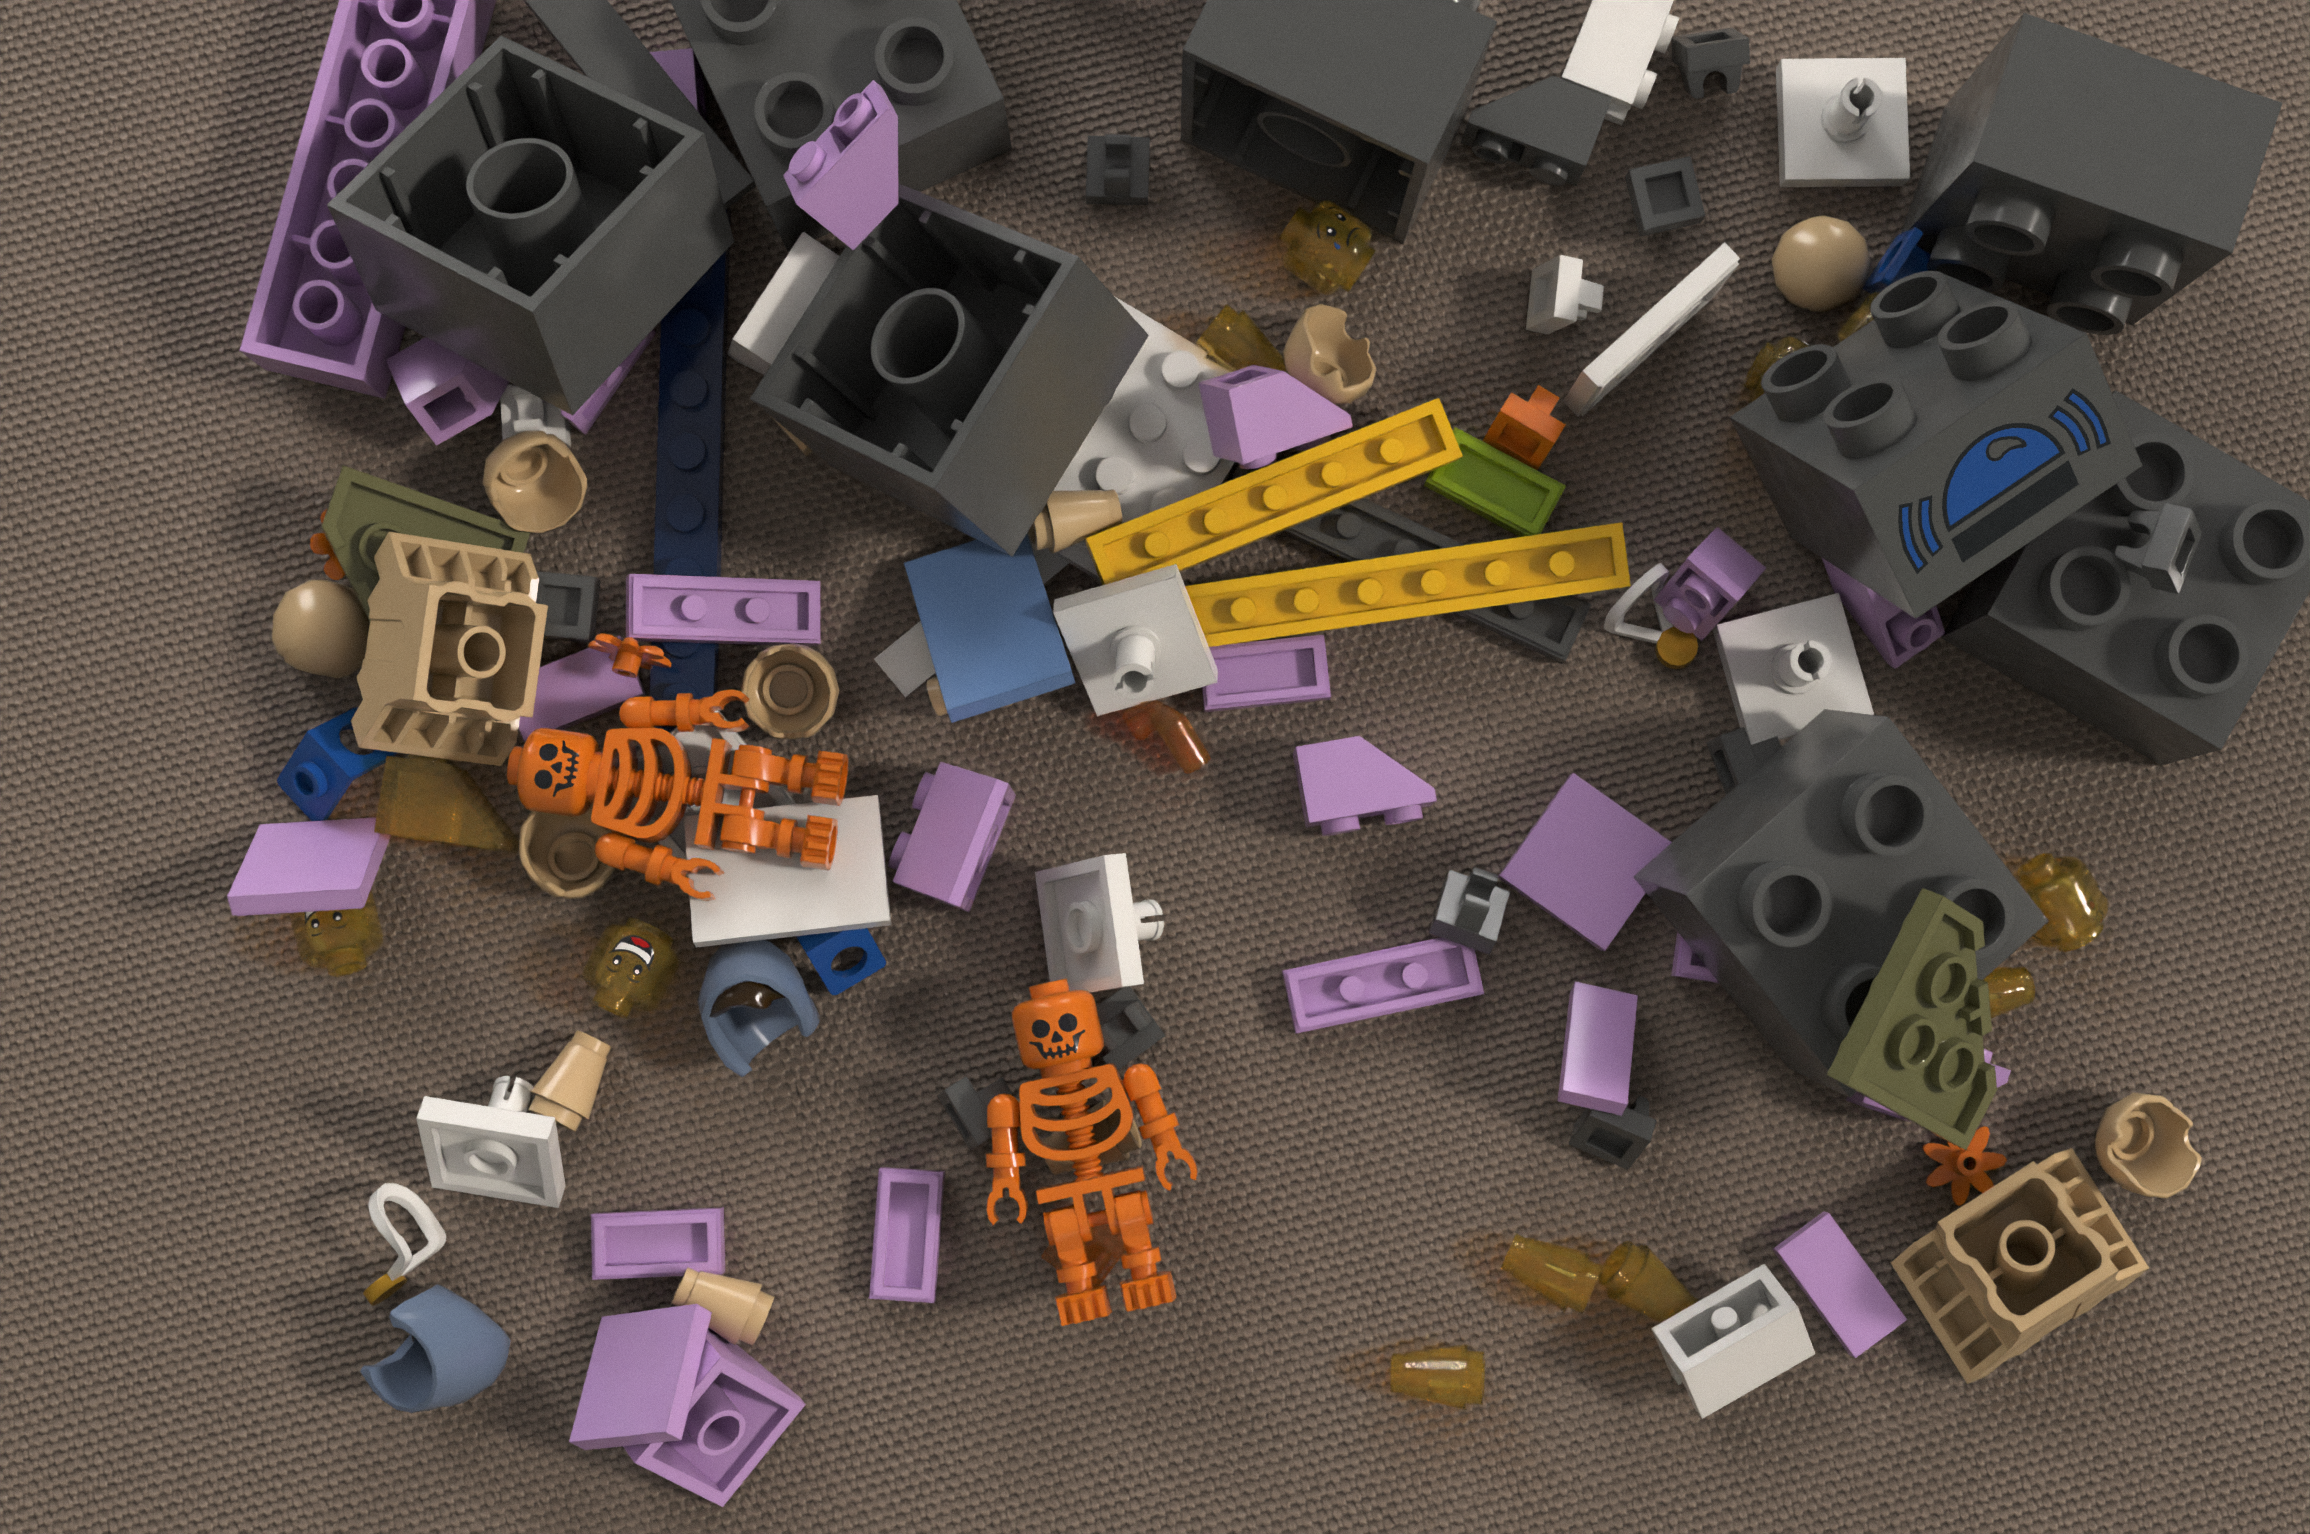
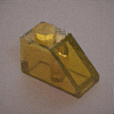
[374,754,519,854]

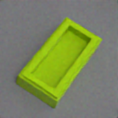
[1424,427,1566,537]

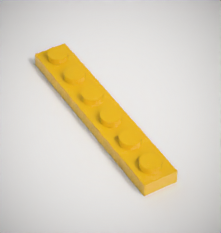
[1084,398,1463,585]

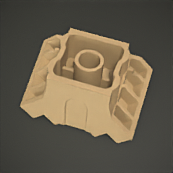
[351,532,548,766]
[1891,1148,2149,1384]

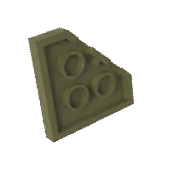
[321,465,531,621]
[1827,888,1997,1150]

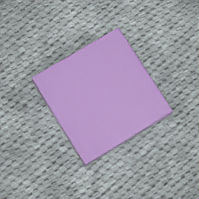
[1498,773,1672,951]
[227,817,391,916]
[569,1304,712,1450]

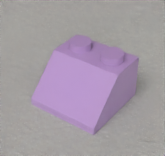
[888,762,1016,913]
[623,1328,806,1507]

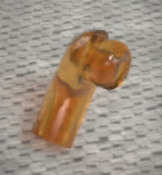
[1122,700,1211,774]

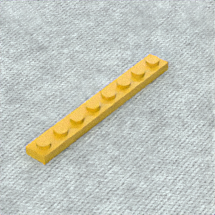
[1185,522,1631,647]

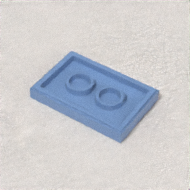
[904,534,1076,723]

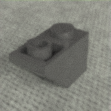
[1461,76,1612,186]

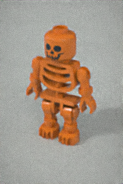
[507,690,848,901]
[986,979,1198,1326]

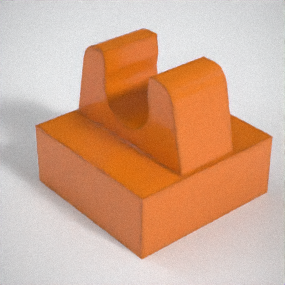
[1482,385,1566,470]

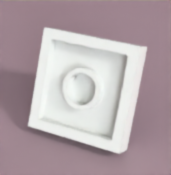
[1776,58,1910,187]
[1053,564,1218,716]
[1712,593,1874,745]
[1035,853,1164,993]
[416,1076,566,1208]

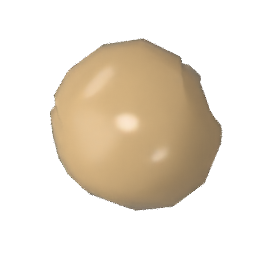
[1772,215,1871,312]
[1283,304,1376,405]
[482,431,587,534]
[272,580,370,678]
[741,643,839,739]
[519,803,616,899]
[2095,1093,2202,1198]

